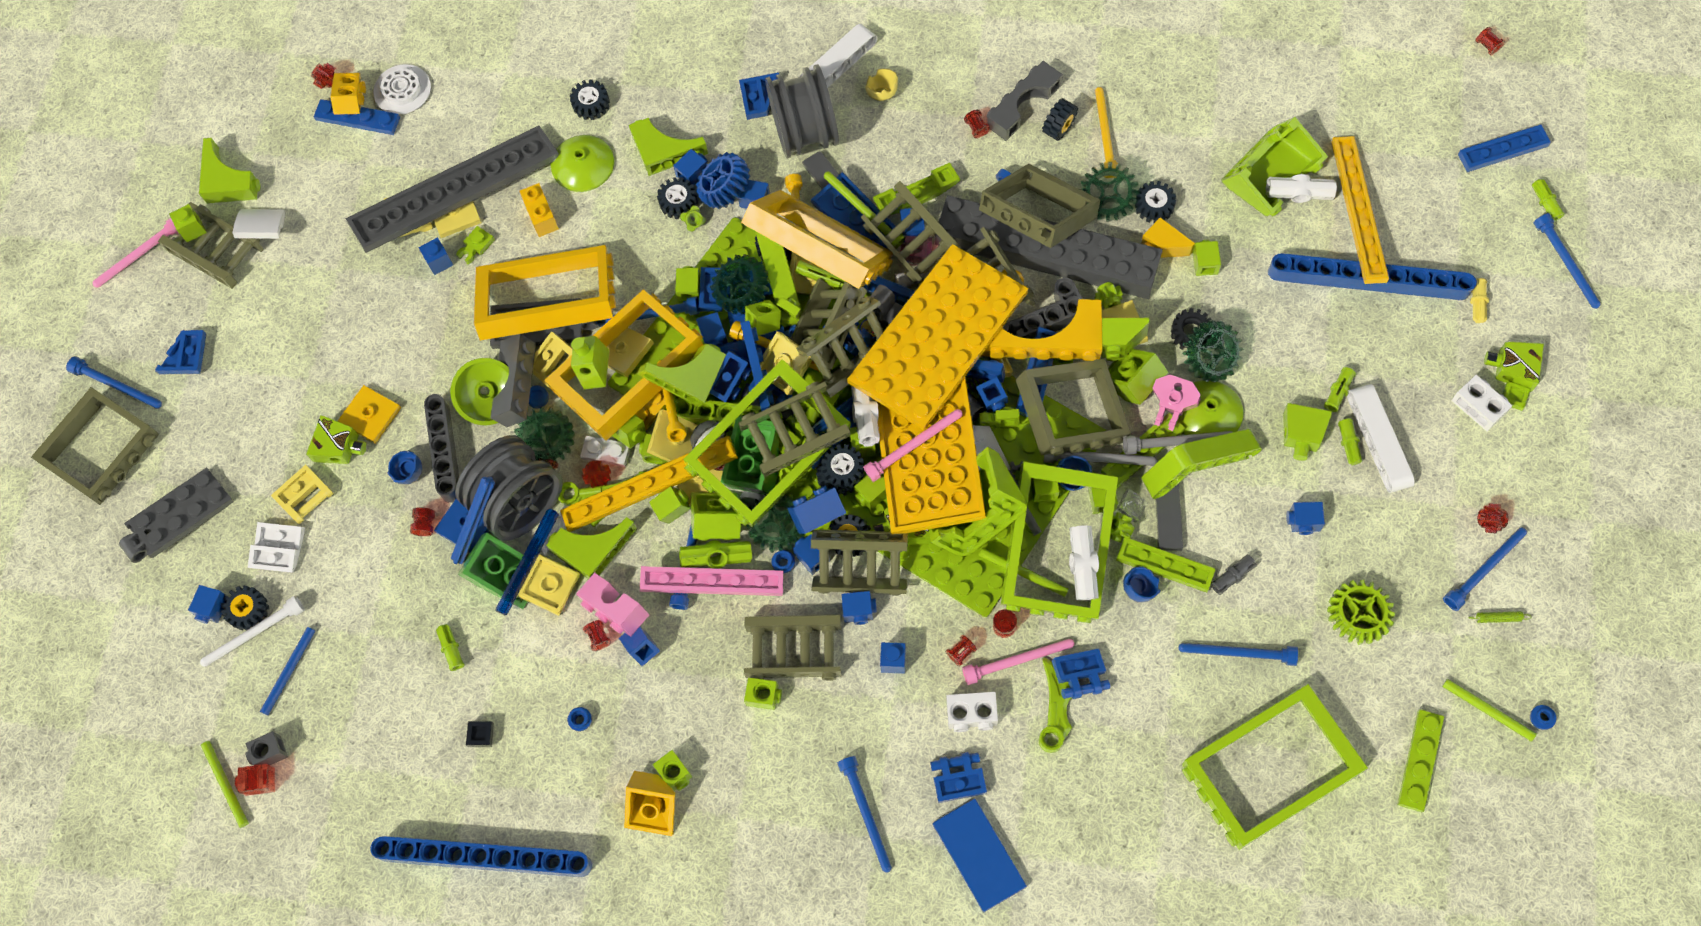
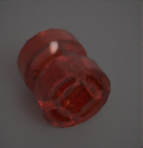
[410,507,436,536]
[993,609,1017,638]

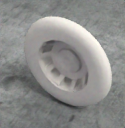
[373,64,431,115]

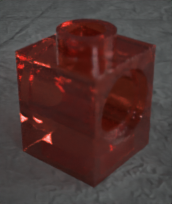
[235,764,275,796]

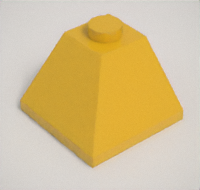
[624,770,676,836]

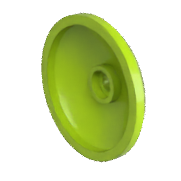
[551,135,614,192]
[450,358,509,426]
[1178,380,1243,435]

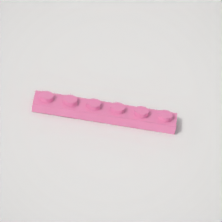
[640,566,783,596]

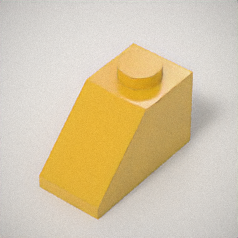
[1141,218,1195,258]

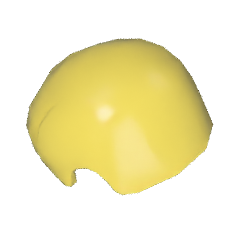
[865,69,898,101]

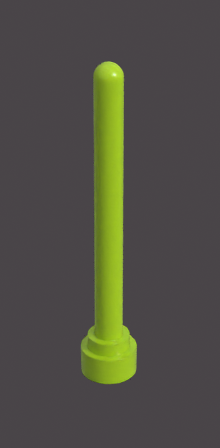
[824,171,906,249]

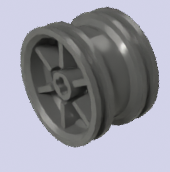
[765,64,839,159]
[455,435,563,541]

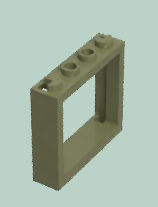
[979,164,1100,248]
[1016,359,1131,456]
[31,387,159,505]

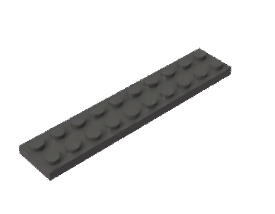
[345,125,559,253]

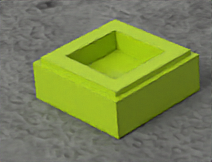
[1502,381,1531,411]

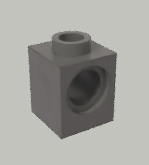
[245,731,288,769]

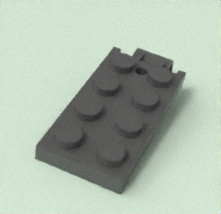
[490,298,598,349]
[119,467,234,563]

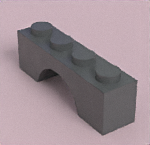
[986,60,1063,141]
[491,334,536,428]

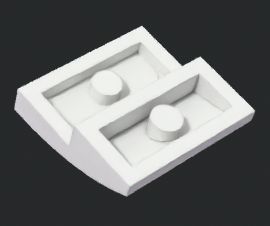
[233,209,285,239]
[248,522,305,573]

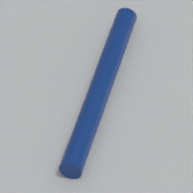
[260,627,316,716]

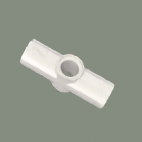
[1266,174,1337,203]
[851,386,880,447]
[1069,525,1099,600]

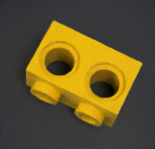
[330,73,366,114]
[519,183,559,237]

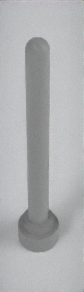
[1123,431,1232,455]
[1044,451,1157,466]

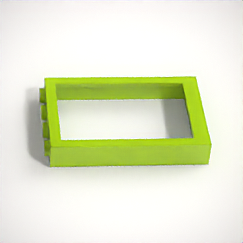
[683,359,850,528]
[1000,462,1118,624]
[1182,684,1368,850]

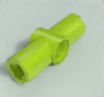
[679,540,752,569]

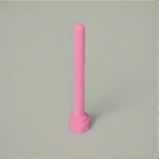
[92,218,179,288]
[863,409,962,482]
[962,638,1075,685]

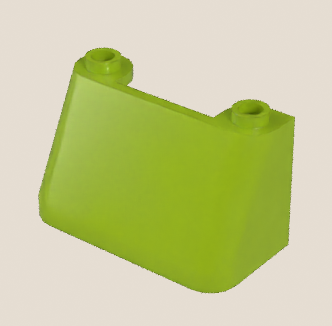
[1221,117,1328,217]
[928,447,1027,556]

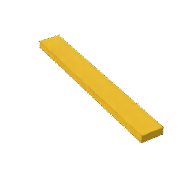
[1331,136,1389,284]
[560,436,738,532]

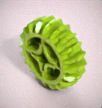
[1327,579,1395,645]

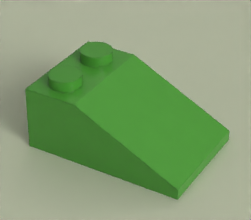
[721,417,779,495]
[458,533,534,609]

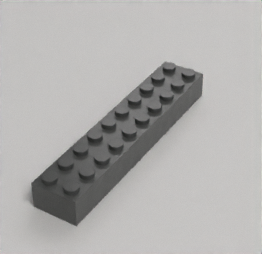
[935,195,1163,300]

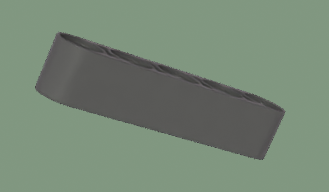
[424,394,459,503]

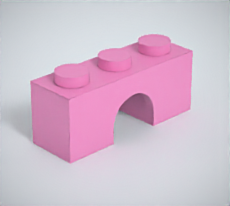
[576,573,649,637]

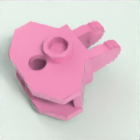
[1153,375,1200,431]

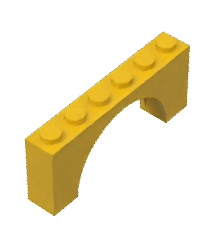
[981,299,1102,361]

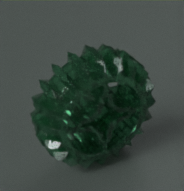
[1080,162,1139,222]
[710,254,771,315]
[1182,320,1244,382]
[514,407,575,465]
[746,493,805,553]

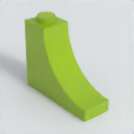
[629,118,708,176]
[199,138,261,204]
[637,344,726,406]
[546,517,637,579]

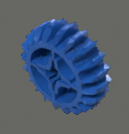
[696,152,751,210]

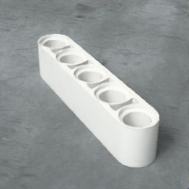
[799,23,878,88]
[1347,384,1414,493]

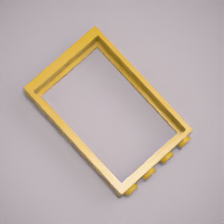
[741,190,893,289]
[474,245,616,341]
[544,289,704,441]

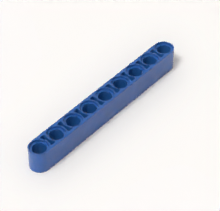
[1268,253,1477,300]
[370,836,592,877]

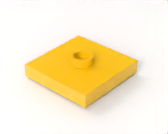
[338,385,401,444]

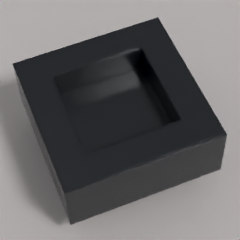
[466,721,494,747]

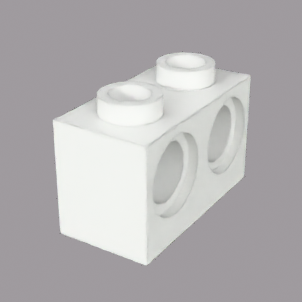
[1452,375,1512,432]
[946,692,998,732]

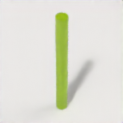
[979,548,1069,597]
[1442,679,1537,742]
[200,741,249,828]

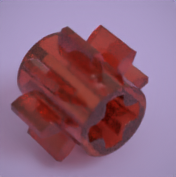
[311,63,336,89]
[582,460,611,488]
[1477,503,1509,534]

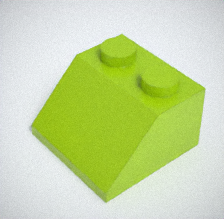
[1101,318,1149,361]
[1108,349,1169,405]
[691,492,741,541]

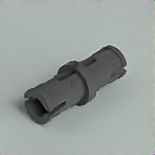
[1211,554,1257,595]

